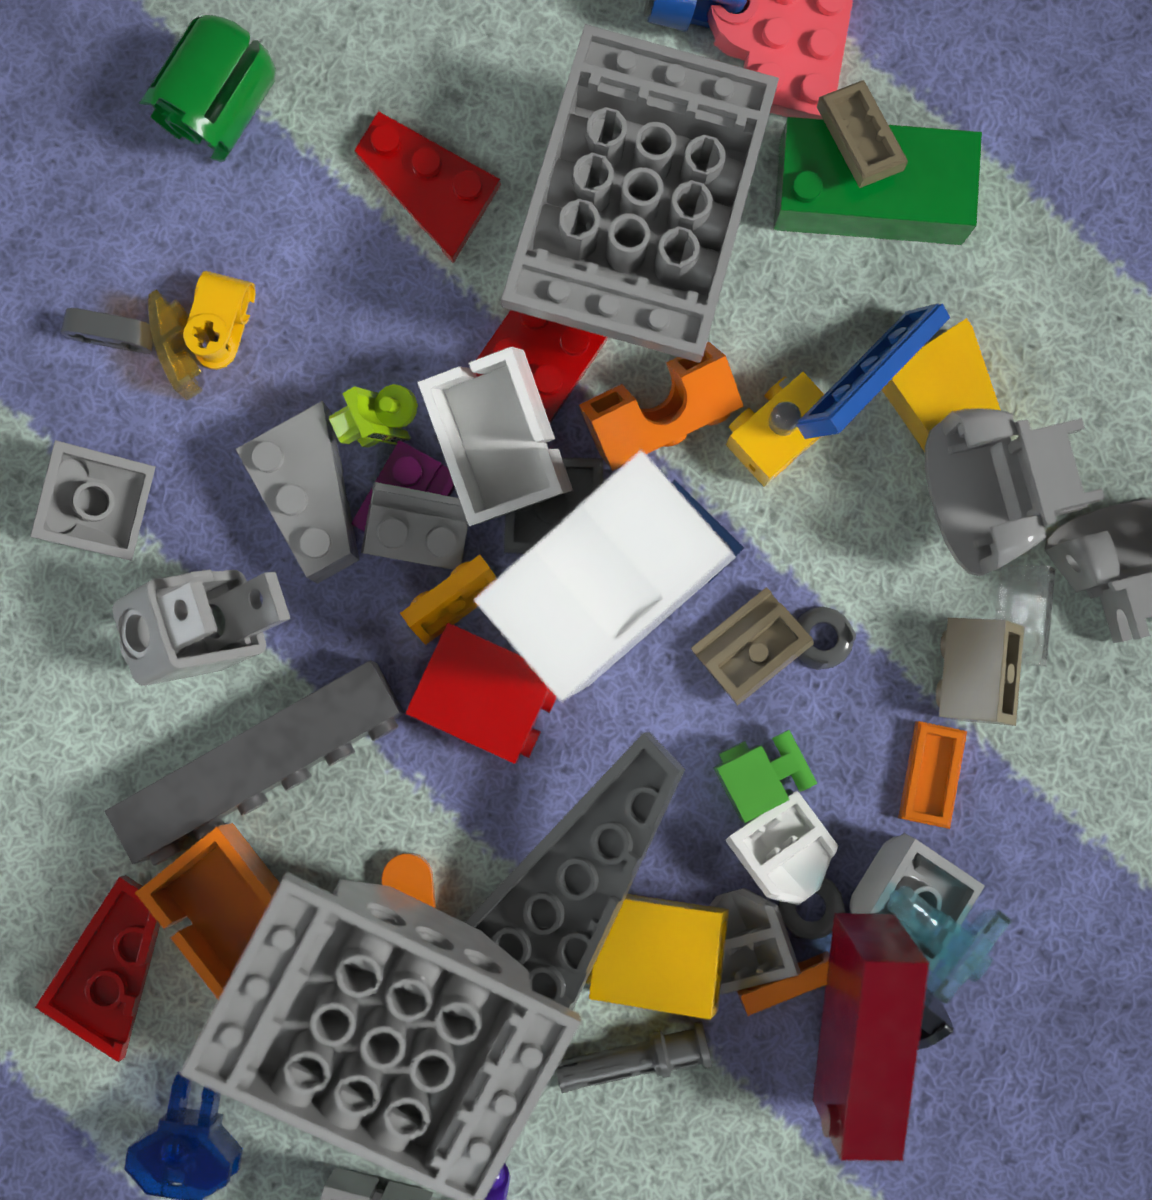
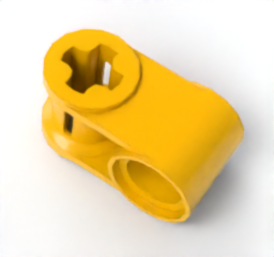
[183,271,256,370]

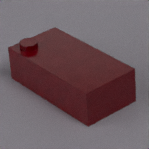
[812,913,929,1161]

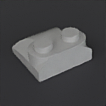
[30,440,155,561]
[850,833,985,972]

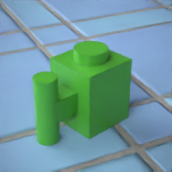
[713,729,817,823]

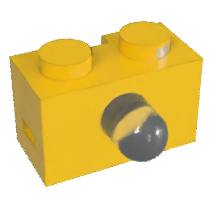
[725,371,824,487]

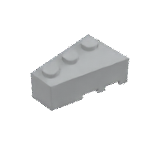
[236,401,359,584]

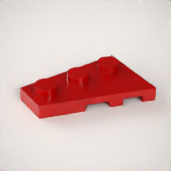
[354,111,501,263]
[35,875,160,1063]

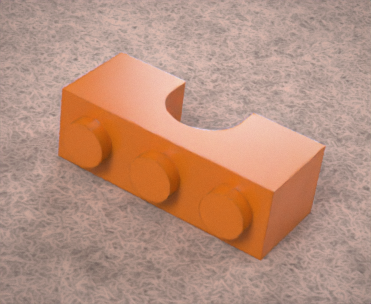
[579,342,744,471]

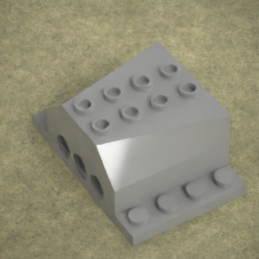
[501,24,779,363]
[180,872,581,1200]

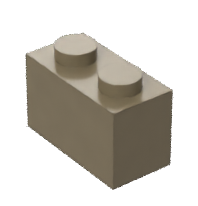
[936,618,1025,726]

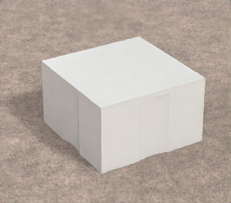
[474,450,736,701]

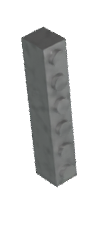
[104,660,405,866]

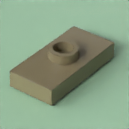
[817,80,908,188]

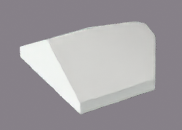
[725,791,838,905]

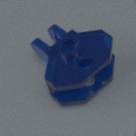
[124,1072,243,1200]

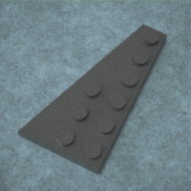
[464,732,685,1010]

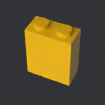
[585,894,729,1020]

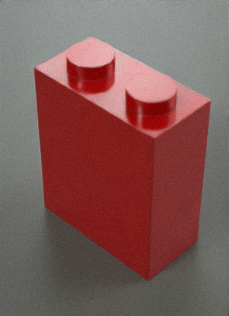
[405,622,558,764]

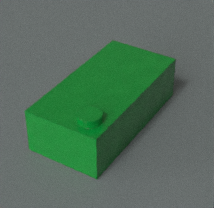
[773,117,982,245]

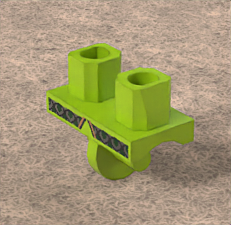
[329,384,418,448]

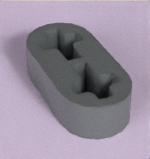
[61,308,157,354]

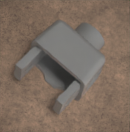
[112,570,291,686]

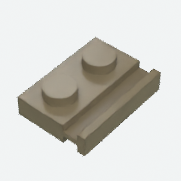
[691,587,814,706]

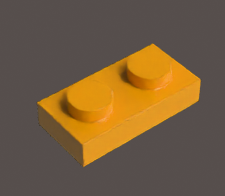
[400,554,498,645]

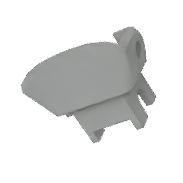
[925,408,1105,576]
[1045,499,1152,643]

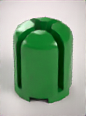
[139,15,276,162]

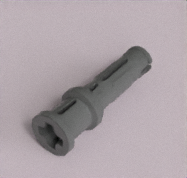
[556,1021,712,1093]

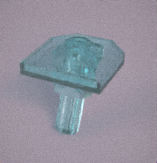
[887,886,1012,1004]

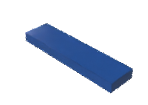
[797,303,951,439]

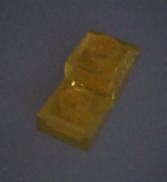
[148,289,203,401]

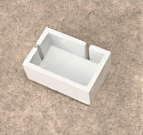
[418,347,573,526]

